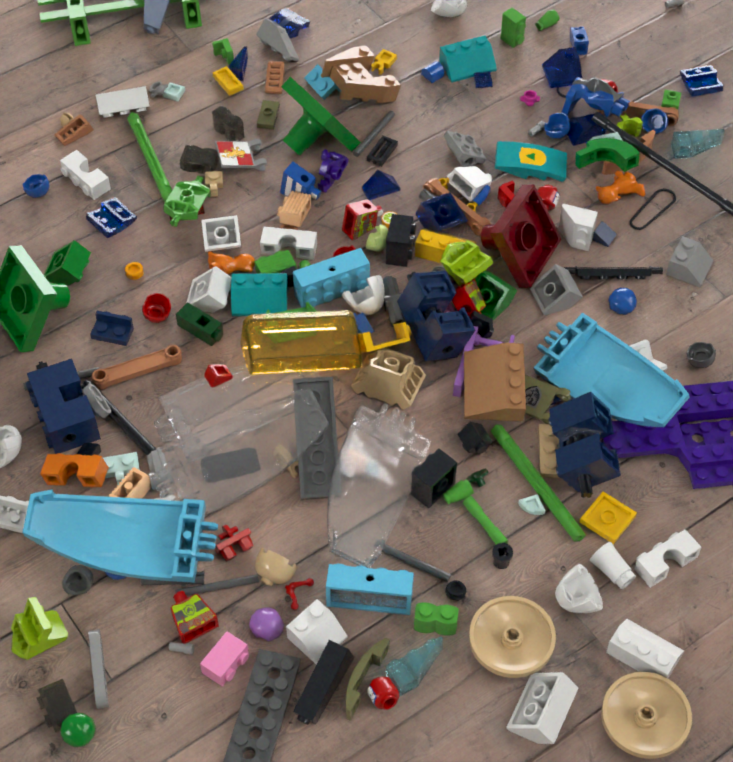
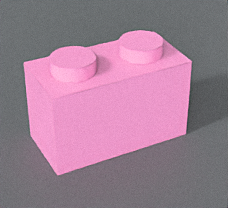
[200,631,249,687]

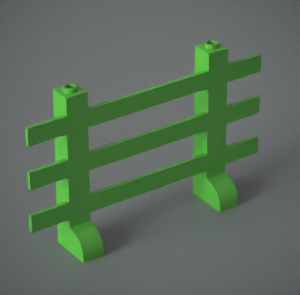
[38,0,202,46]

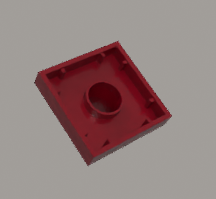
[481,184,562,288]

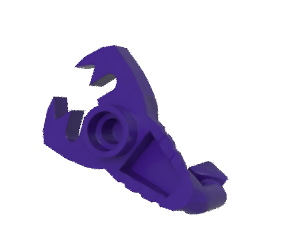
[318,149,348,193]

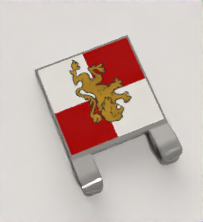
[215,139,267,171]

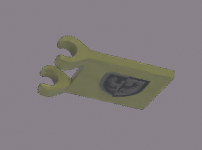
[525,374,571,424]

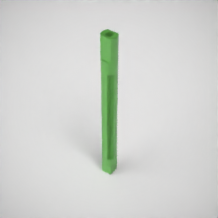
[127,112,172,203]
[490,424,586,541]

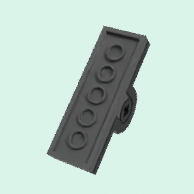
[293,376,341,500]

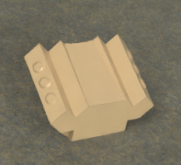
[351,348,426,410]

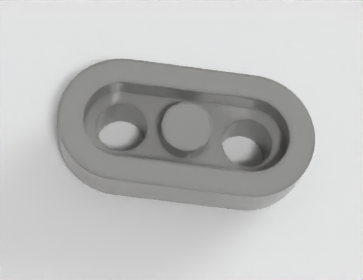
[83,383,111,418]

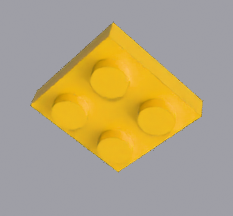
[579,491,637,544]

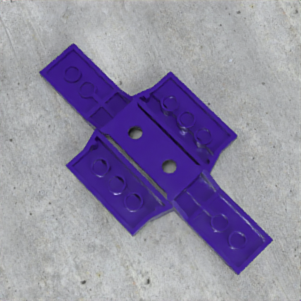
[602,381,733,489]

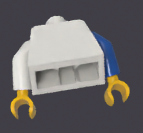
[439,166,492,212]

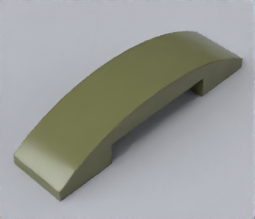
[346,638,390,721]

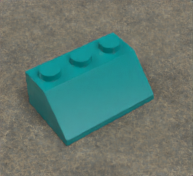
[439,35,497,83]
[231,273,288,316]

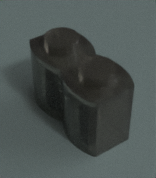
[212,106,245,141]
[180,145,219,174]
[36,679,77,733]

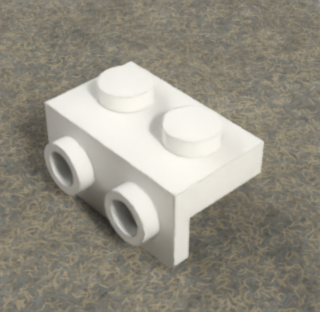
[0,496,29,533]

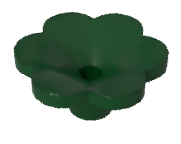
[466,468,489,487]

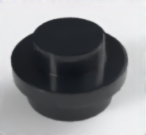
[445,580,466,601]

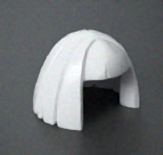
[431,0,467,17]
[342,275,385,315]
[0,425,22,468]
[555,564,603,613]

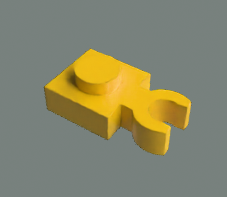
[371,49,397,75]

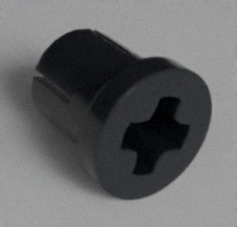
[492,543,513,569]

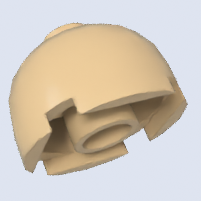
[255,548,298,587]

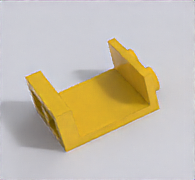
[355,322,411,353]

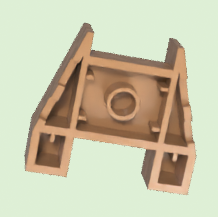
[321,46,401,103]

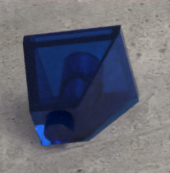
[542,47,582,88]
[567,112,606,146]
[415,192,468,233]

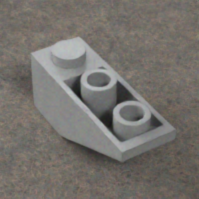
[256,18,299,62]

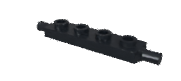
[564,266,663,279]

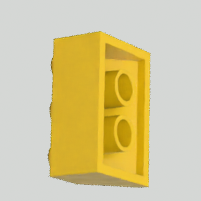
[415,229,477,263]

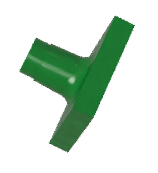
[281,77,361,156]
[0,245,70,352]

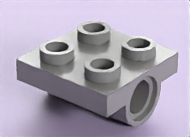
[444,131,486,167]

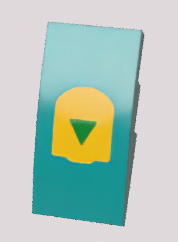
[495,141,567,182]

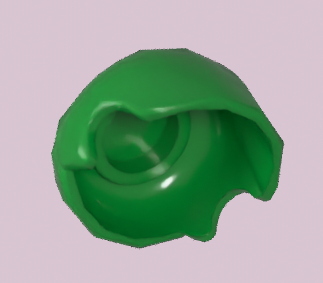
[60,713,96,747]

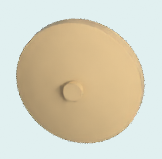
[469,596,556,678]
[601,672,692,759]

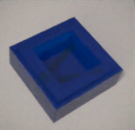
[474,72,493,88]

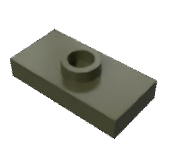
[257,100,280,129]

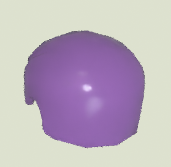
[249,607,284,641]

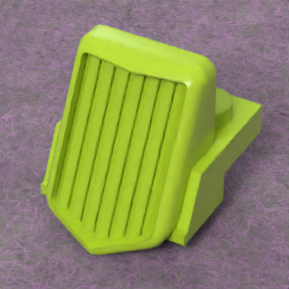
[440,240,493,286]
[11,597,68,660]

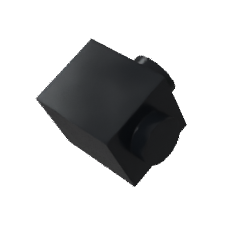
[457,421,493,455]

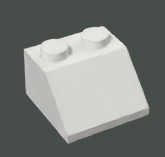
[558,204,598,251]
[201,215,241,252]
[186,266,232,313]
[286,599,347,664]

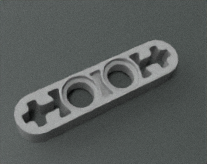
[88,629,109,709]

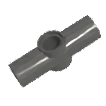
[382,276,407,327]

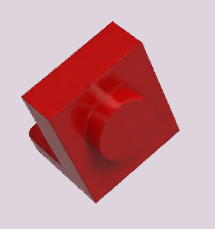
[498,180,515,208]

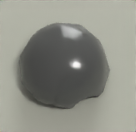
[687,342,716,368]

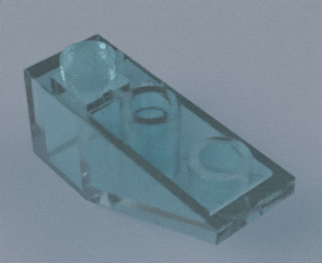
[671,129,725,159]
[386,636,443,697]

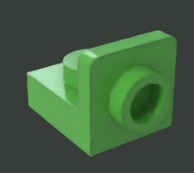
[212,38,234,65]

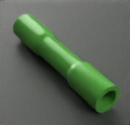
[463,496,509,544]

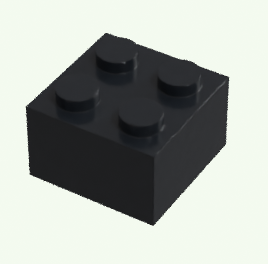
[386,214,416,267]
[411,448,457,508]

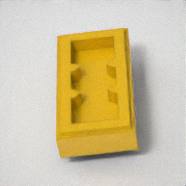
[213,66,244,96]

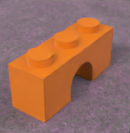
[40,453,109,487]

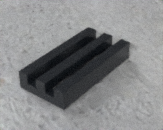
[367,135,398,167]

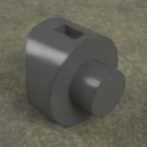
[62,565,94,595]

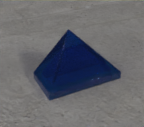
[228,46,248,81]
[362,170,400,201]

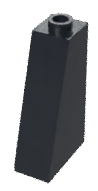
[293,640,354,725]

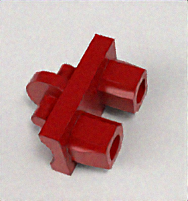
[214,524,253,562]

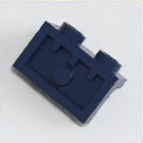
[90,311,134,346]

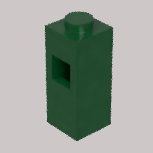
[176,302,224,346]

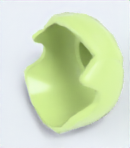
[366,224,388,252]

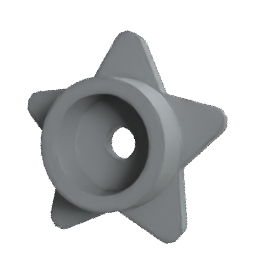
[148,81,168,98]

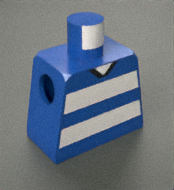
[280,161,322,200]

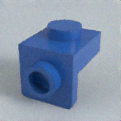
[343,312,374,337]

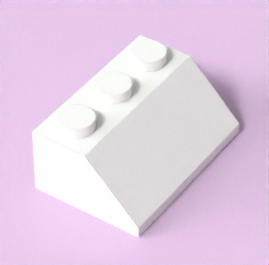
[96,86,150,118]
[606,619,684,679]
[506,672,578,744]

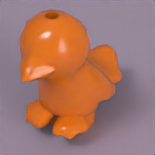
[596,170,646,204]
[208,251,255,275]

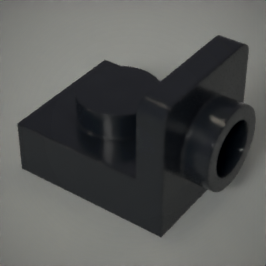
[469,311,494,338]

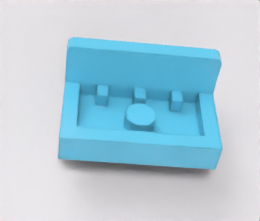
[304,64,341,100]

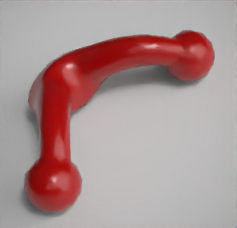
[285,578,314,610]

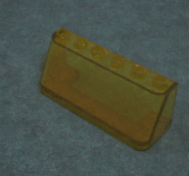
[240,310,362,374]

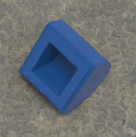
[421,61,445,83]

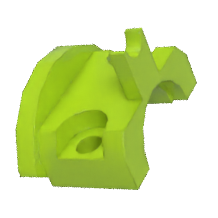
[617,113,643,137]

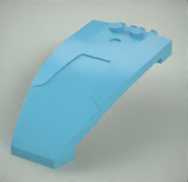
[534,312,690,427]
[22,489,218,583]

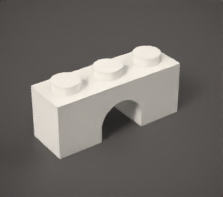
[60,150,111,200]
[260,227,317,260]
[634,529,701,588]

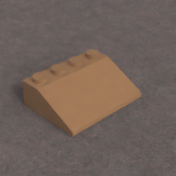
[464,343,526,421]

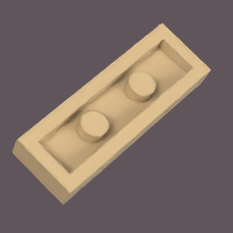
[538,424,559,478]

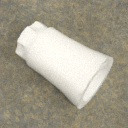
[590,542,636,589]

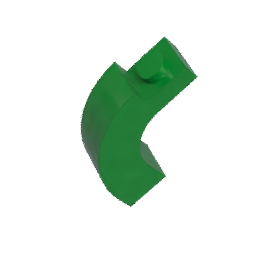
[575,138,640,172]

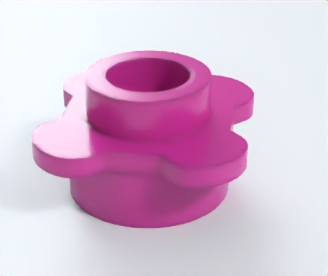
[520,90,540,106]

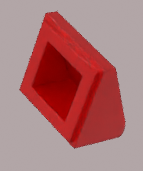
[204,364,233,387]

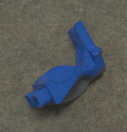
[561,77,630,117]

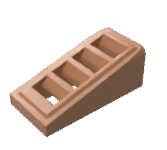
[265,61,285,94]
[54,114,93,146]

